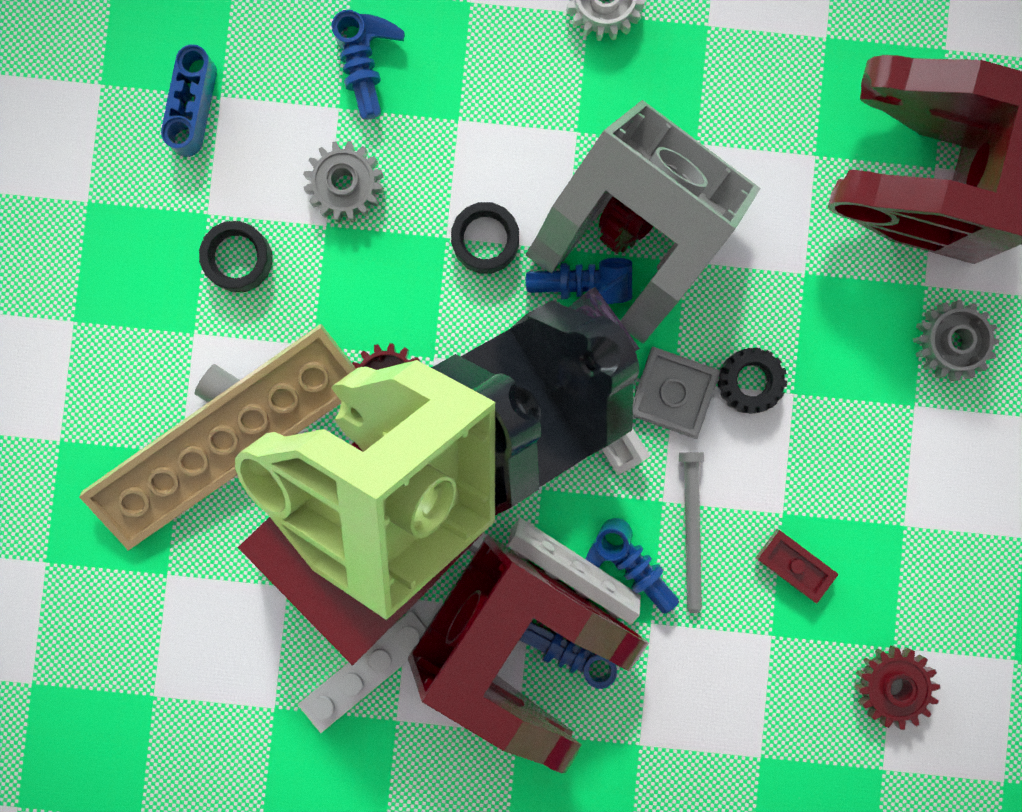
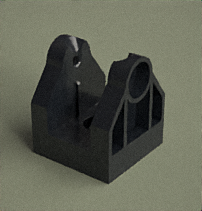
[431,300,639,516]

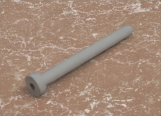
[679,452,704,613]

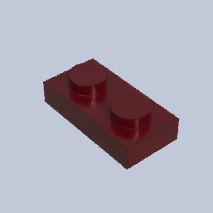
[755,529,839,604]

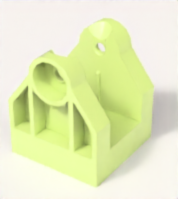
[235,360,495,620]

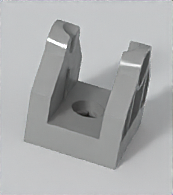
[526,100,761,343]

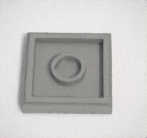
[633,347,721,439]

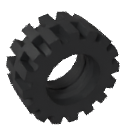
[717,347,787,414]

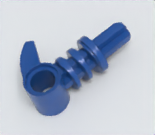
[331,10,405,120]
[525,258,632,305]
[585,518,679,614]
[519,622,617,689]

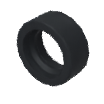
[451,202,519,274]
[199,221,272,292]

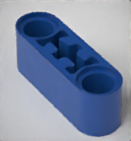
[161,44,217,157]

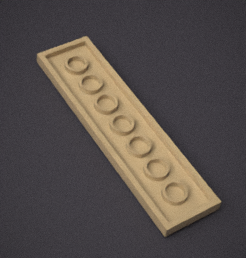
[79,324,356,550]

